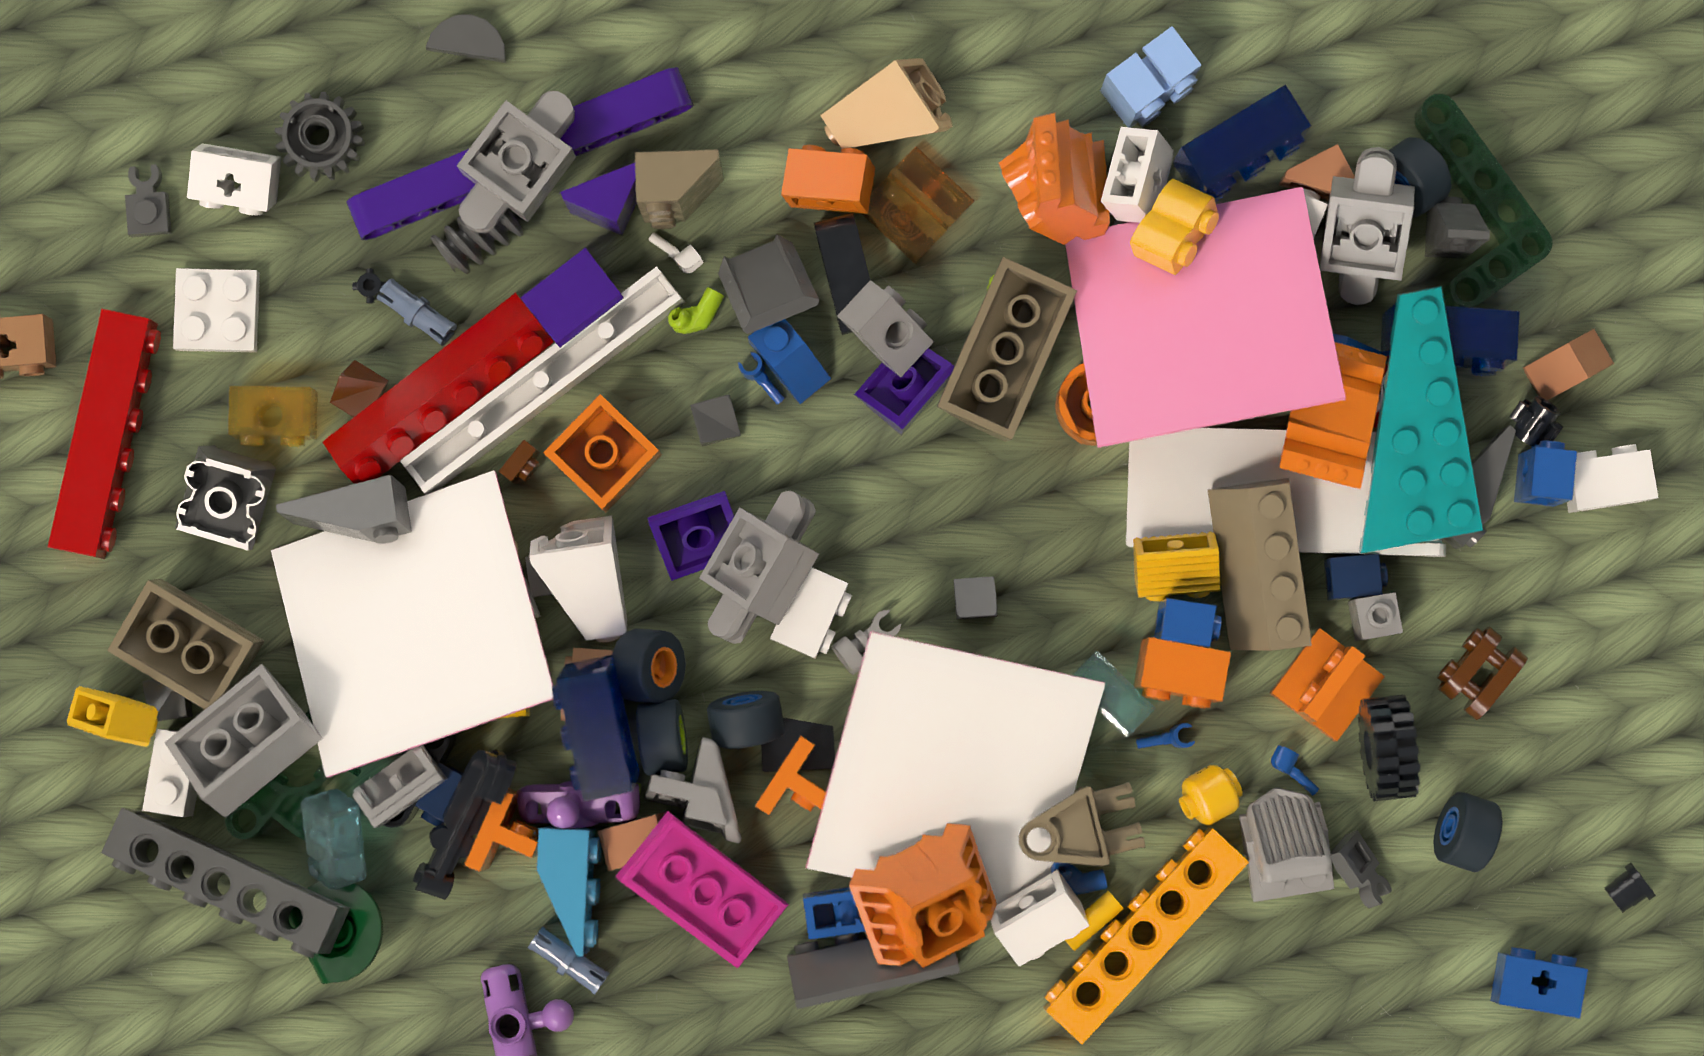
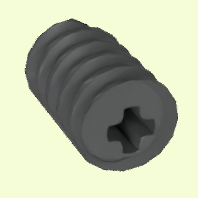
[431,208,523,274]

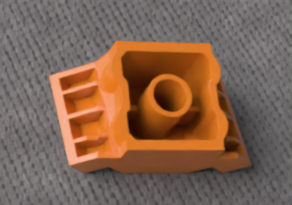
[999,113,1110,245]
[1279,342,1387,489]
[849,823,997,968]

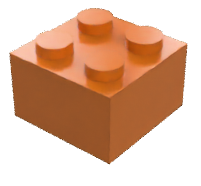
[543,394,662,513]
[1133,637,1231,709]

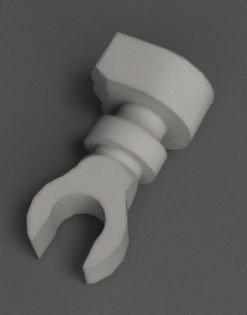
[831,610,901,675]

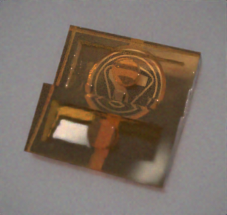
[861,146,975,264]

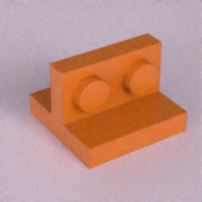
[1270,628,1385,742]
[755,736,827,815]
[465,788,539,872]

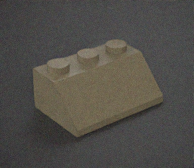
[635,150,723,229]
[107,579,265,709]

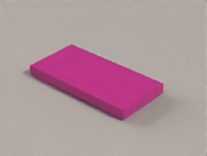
[616,811,789,969]

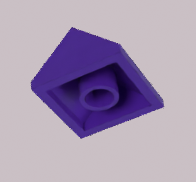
[560,163,637,235]
[521,248,624,348]
[854,348,954,436]
[647,491,734,581]

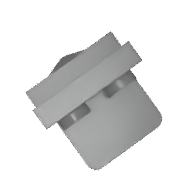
[644,737,742,843]
[1239,787,1334,902]

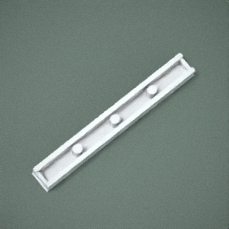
[400,266,685,495]

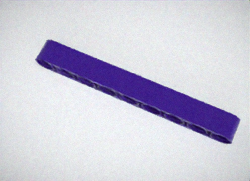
[346,67,694,240]

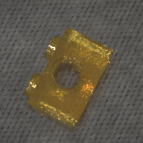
[228,386,318,447]

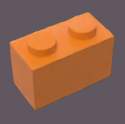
[781,145,875,214]

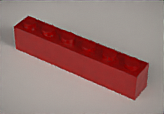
[322,293,554,484]
[48,309,161,559]

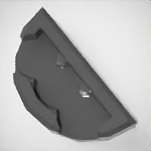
[425,15,506,63]

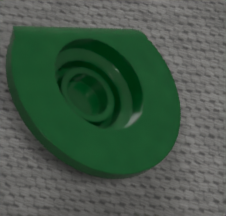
[289,879,383,984]

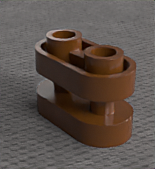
[1437,626,1528,720]

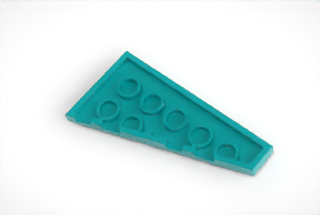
[1359,287,1483,554]

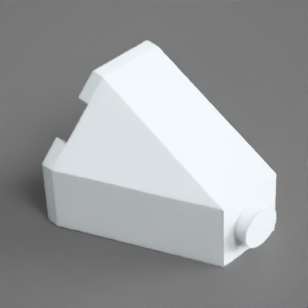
[529,515,627,642]

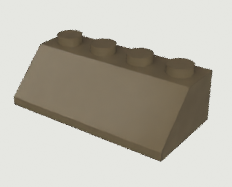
[937,257,1077,442]
[1208,478,1312,651]

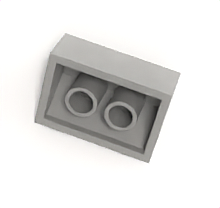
[165,664,323,817]

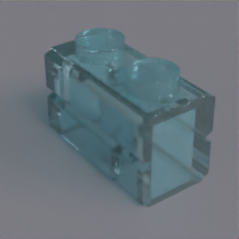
[1071,651,1156,738]
[301,789,367,890]

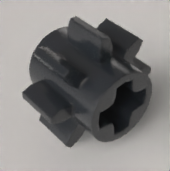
[1509,396,1563,447]

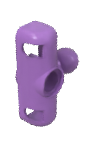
[517,780,640,829]
[481,964,574,1056]

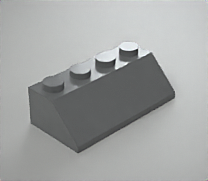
[787,933,960,1009]

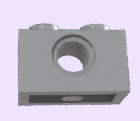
[837,280,934,377]

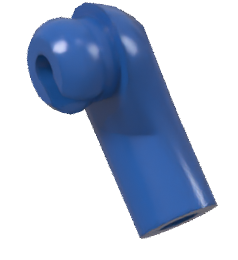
[1051,862,1107,895]

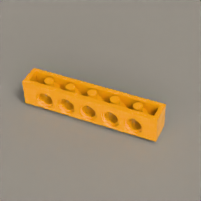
[1043,827,1249,1044]

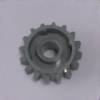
[274,92,365,182]

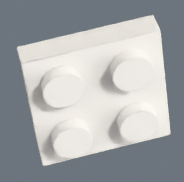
[173,269,260,352]

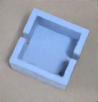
[1100,26,1201,128]

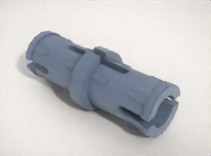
[377,278,457,346]
[528,926,610,995]

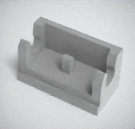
[352,745,447,828]

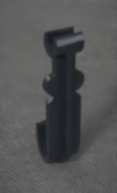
[413,749,517,900]

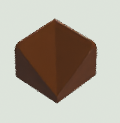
[330,360,389,417]

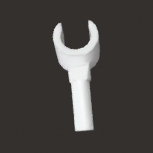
[649,232,703,273]

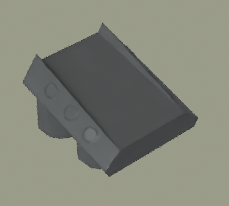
[718,234,819,334]
[175,445,276,550]

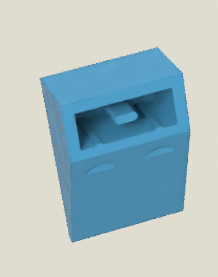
[537,826,602,956]

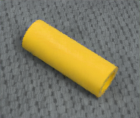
[1065,891,1124,952]

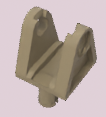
[1018,782,1145,866]

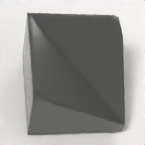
[690,395,741,447]
[142,679,193,721]

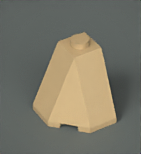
[820,58,953,149]

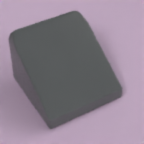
[953,576,998,620]

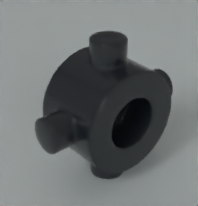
[352,268,386,304]

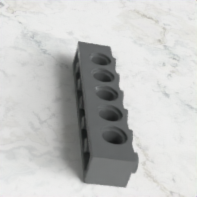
[101,808,350,958]

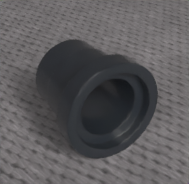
[1604,863,1656,913]

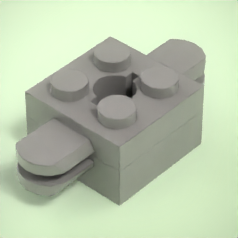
[457,91,576,233]
[1320,147,1415,305]
[699,491,819,644]

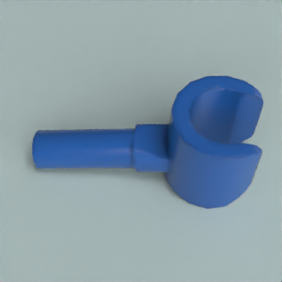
[738,352,785,405]
[1136,723,1195,749]
[1271,745,1319,796]

